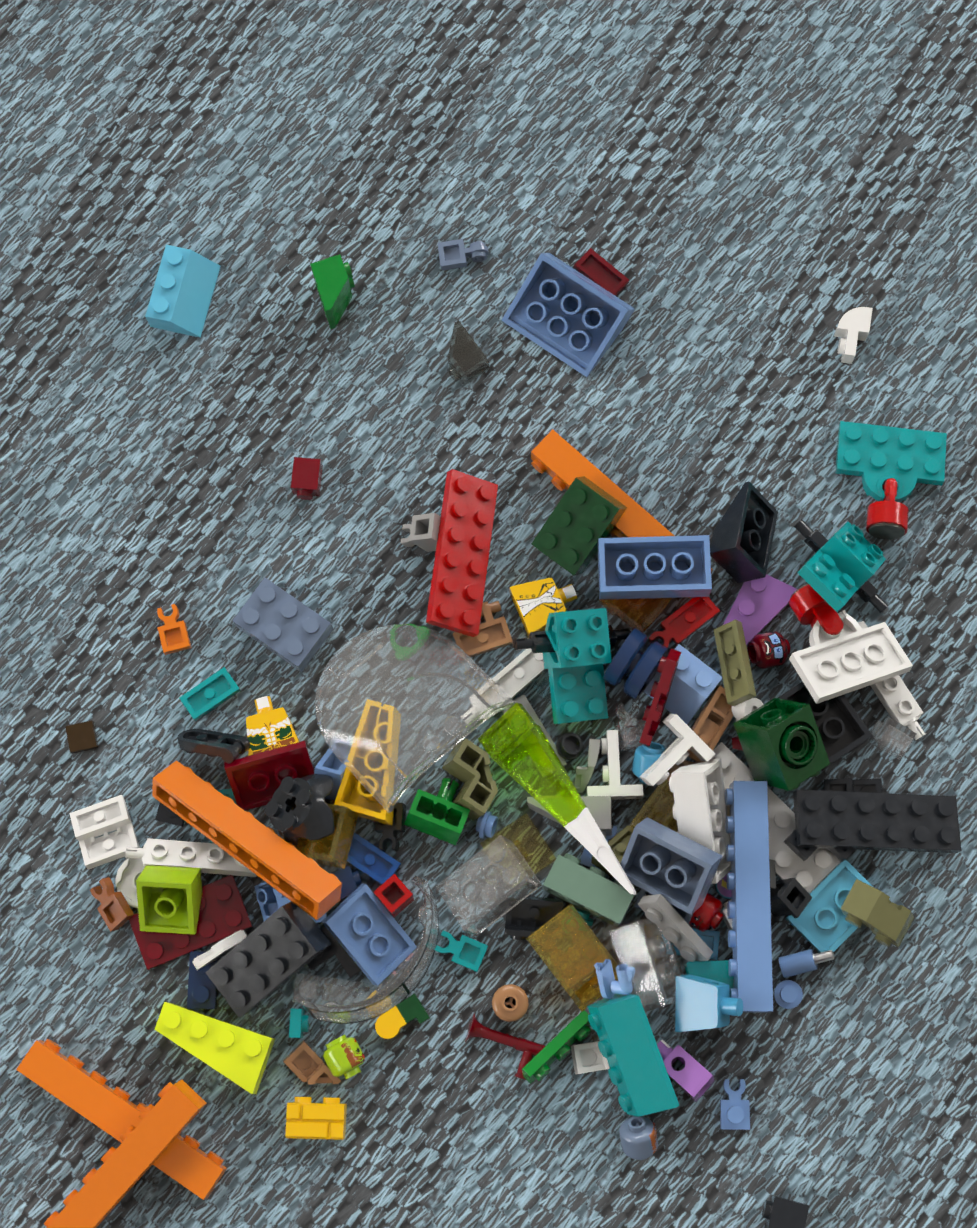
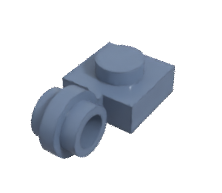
[438,239,489,271]

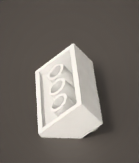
[669,759,731,884]

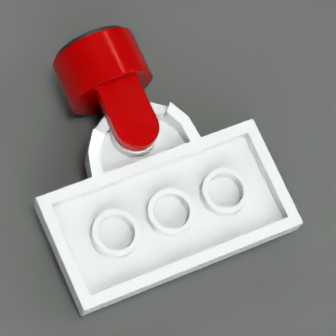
[789,583,913,704]

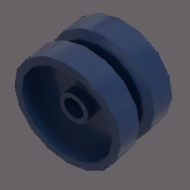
[603,628,668,699]

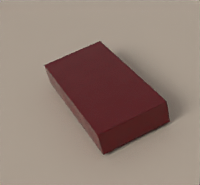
[573,248,629,296]

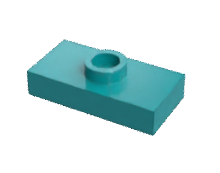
[179,667,241,721]

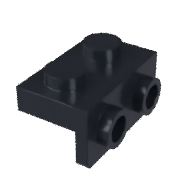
[504,894,564,943]

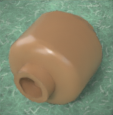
[492,984,529,1022]

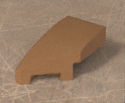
[283,1040,341,1084]

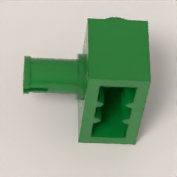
[404,778,470,845]

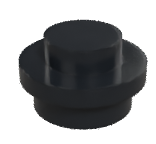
[556,733,583,760]

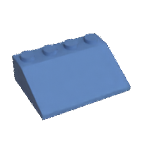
[501,253,635,377]

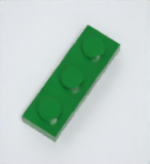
[522,1010,592,1084]

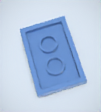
[322,884,417,986]

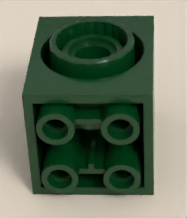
[733,698,830,791]

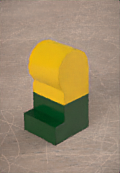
[375,993,430,1039]

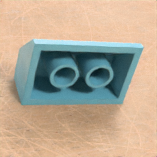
[145,245,221,338]

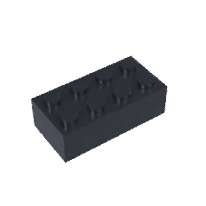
[205,901,331,1018]

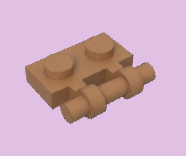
[453,601,513,660]

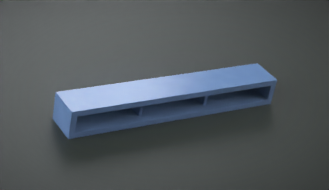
[725,781,773,1013]

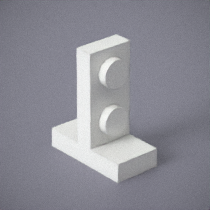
[640,714,715,786]
[586,730,643,800]

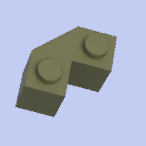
[442,738,498,821]
[841,879,914,947]

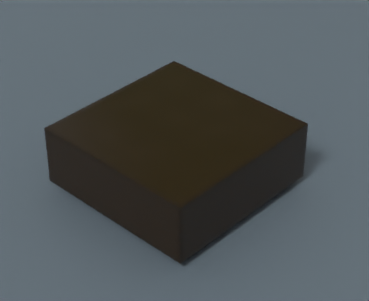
[65,720,99,754]

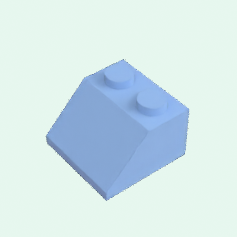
[644,644,722,724]

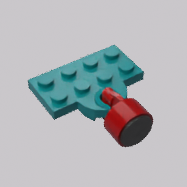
[835,421,947,540]

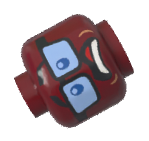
[747,631,790,669]

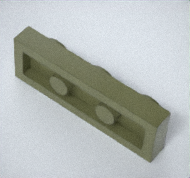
[714,619,756,706]

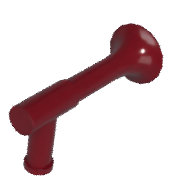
[465,1013,545,1080]

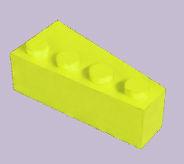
[154,1002,275,1094]

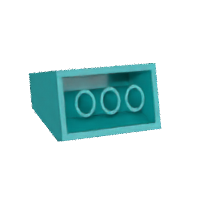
[587,994,680,1117]

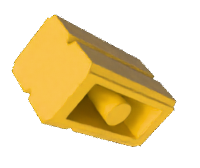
[285,1097,347,1140]

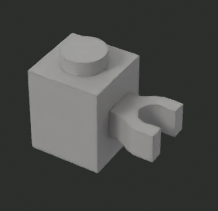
[400,513,441,552]

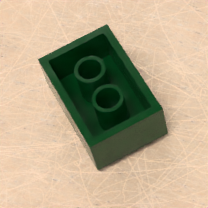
[531,476,627,576]

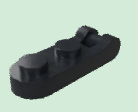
[177,729,250,763]

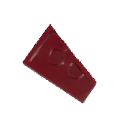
[639,649,682,746]

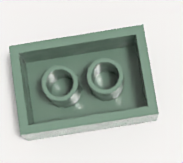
[542,853,634,928]

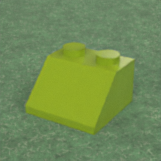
[136,865,202,935]

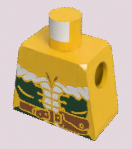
[246,696,300,756]

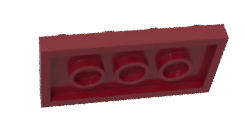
[129,875,253,970]

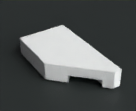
[193,930,247,970]

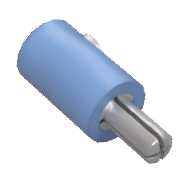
[779,949,834,978]

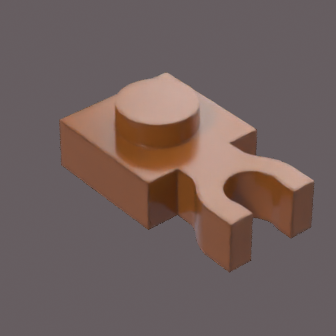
[90,877,134,932]

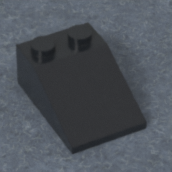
[710,481,778,583]

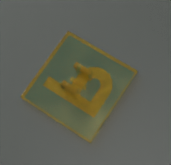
[480,813,556,890]

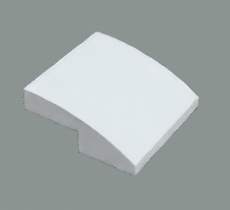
[69,795,140,870]

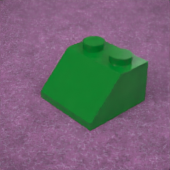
[310,254,355,329]

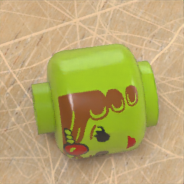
[323,1034,365,1080]

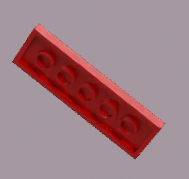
[426,469,498,637]

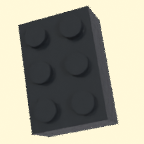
[778,681,873,771]

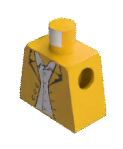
[509,578,577,637]

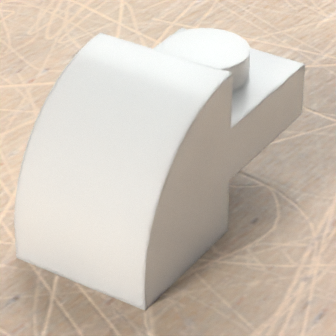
[834,307,873,364]

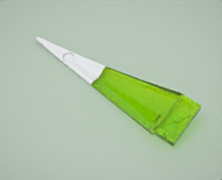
[478,702,636,895]

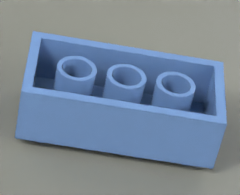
[597,535,712,599]

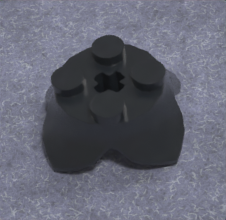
[265,774,334,847]

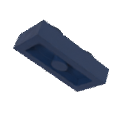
[187,951,219,1009]

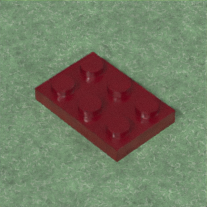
[224,741,315,811]

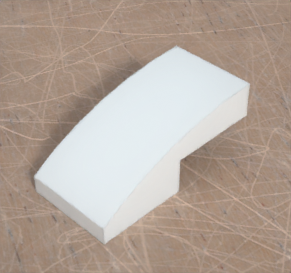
[571,1041,610,1074]

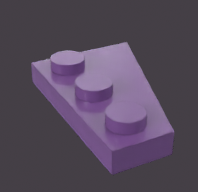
[723,574,797,645]

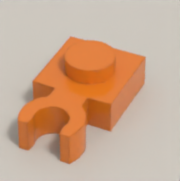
[157,604,192,655]

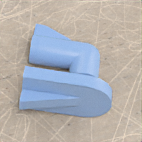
[594,959,635,999]

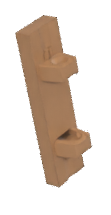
[665,685,733,783]

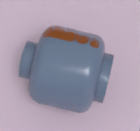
[619,1116,658,1160]

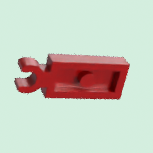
[648,597,720,648]

